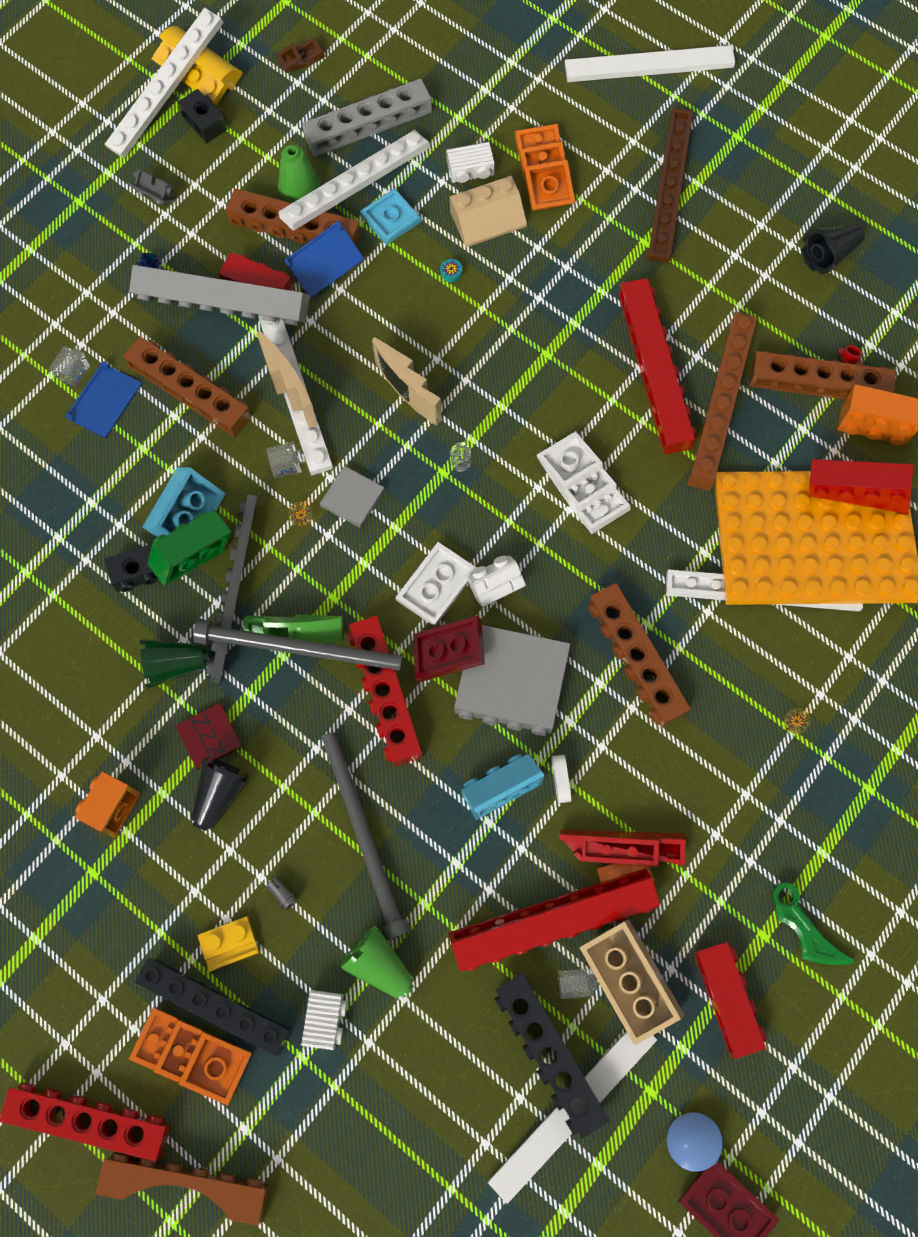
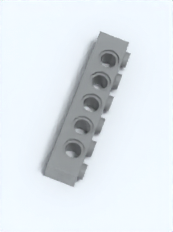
[302,78,432,157]

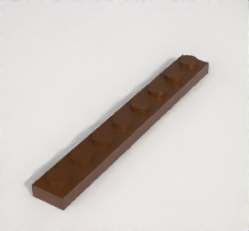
[647,108,693,264]

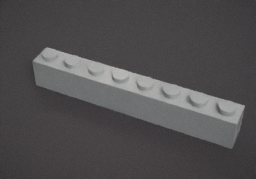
[129,265,310,326]

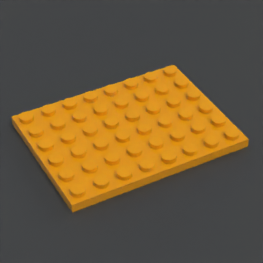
[714,471,918,605]

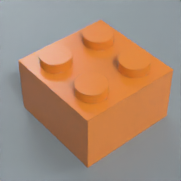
[74,772,141,838]

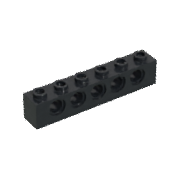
[134,958,292,1056]
[494,973,610,1139]

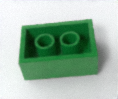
[148,510,231,587]

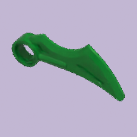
[771,883,854,965]

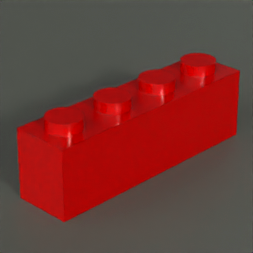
[694,942,767,1059]

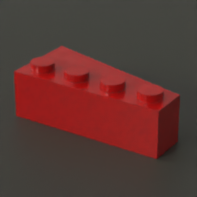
[809,459,914,514]

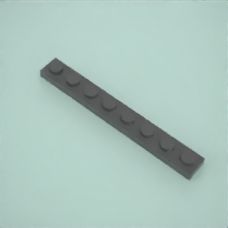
[206,494,257,684]

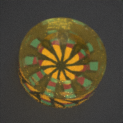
[288,502,313,527]
[784,708,811,734]

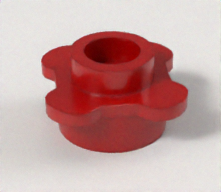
[838,345,863,364]

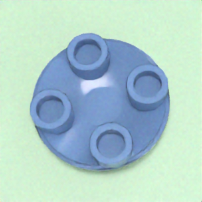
[667,1112,723,1172]

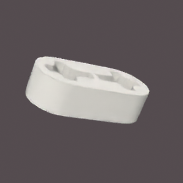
[551,755,571,803]

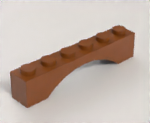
[95,1152,270,1226]

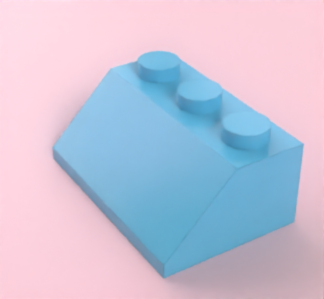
[143,467,226,537]
[461,754,544,820]

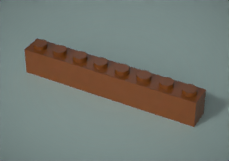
[687,312,757,491]

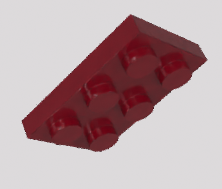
[413,616,485,682]
[678,1162,779,1237]

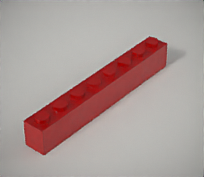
[619,278,697,455]
[448,868,660,972]

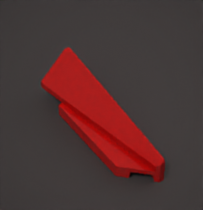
[559,830,686,866]

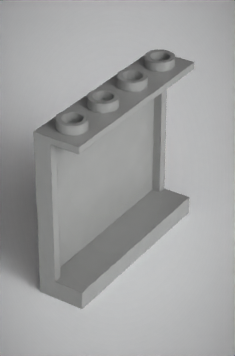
[454,625,570,736]

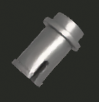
[266,876,298,910]

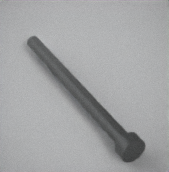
[193,619,403,671]
[322,732,411,941]

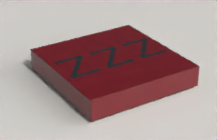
[176,703,243,770]

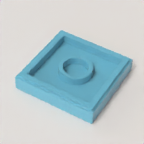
[360,188,421,245]

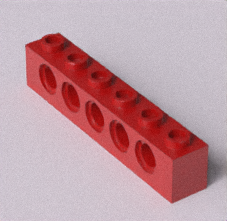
[347,616,423,767]
[0,1082,171,1162]

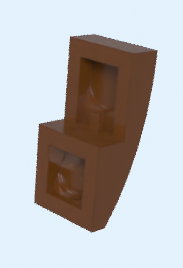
[276,37,326,72]

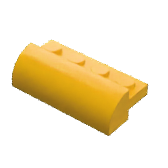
[151,26,243,106]

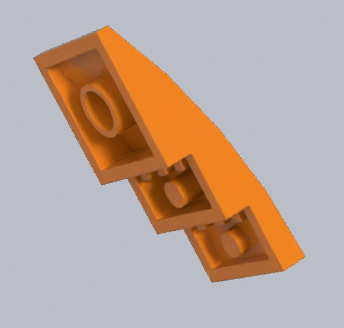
[514,124,575,211]
[129,1007,252,1105]

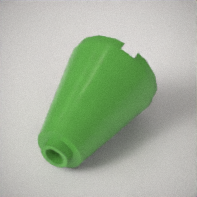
[278,145,321,203]
[340,925,414,999]

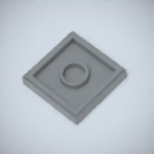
[320,466,385,528]

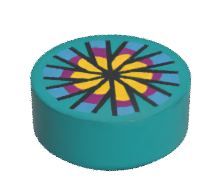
[440,259,462,282]

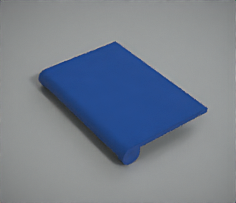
[284,221,364,299]
[65,361,142,438]

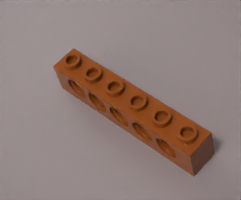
[225,188,361,246]
[123,336,252,438]
[749,351,896,400]
[588,583,691,728]

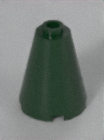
[139,639,208,689]

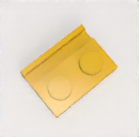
[197,916,260,972]

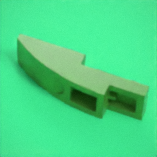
[243,614,344,643]

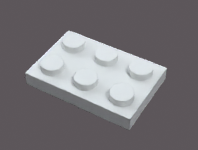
[395,542,477,627]

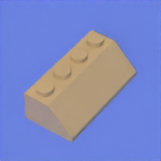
[580,919,684,1045]

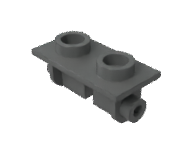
[128,169,176,205]

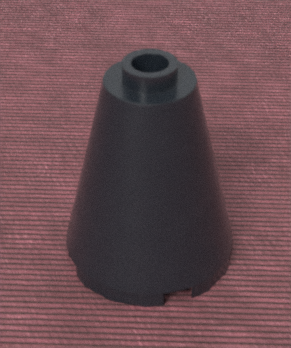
[801,223,864,274]
[190,756,251,831]

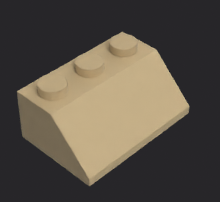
[450,176,527,248]

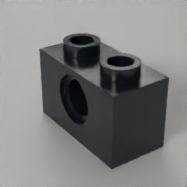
[177,89,227,144]
[104,544,158,592]

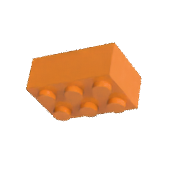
[837,384,918,446]

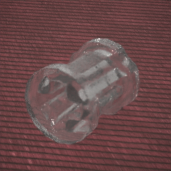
[450,443,471,471]

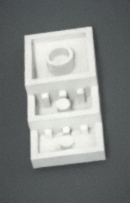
[537,431,630,534]

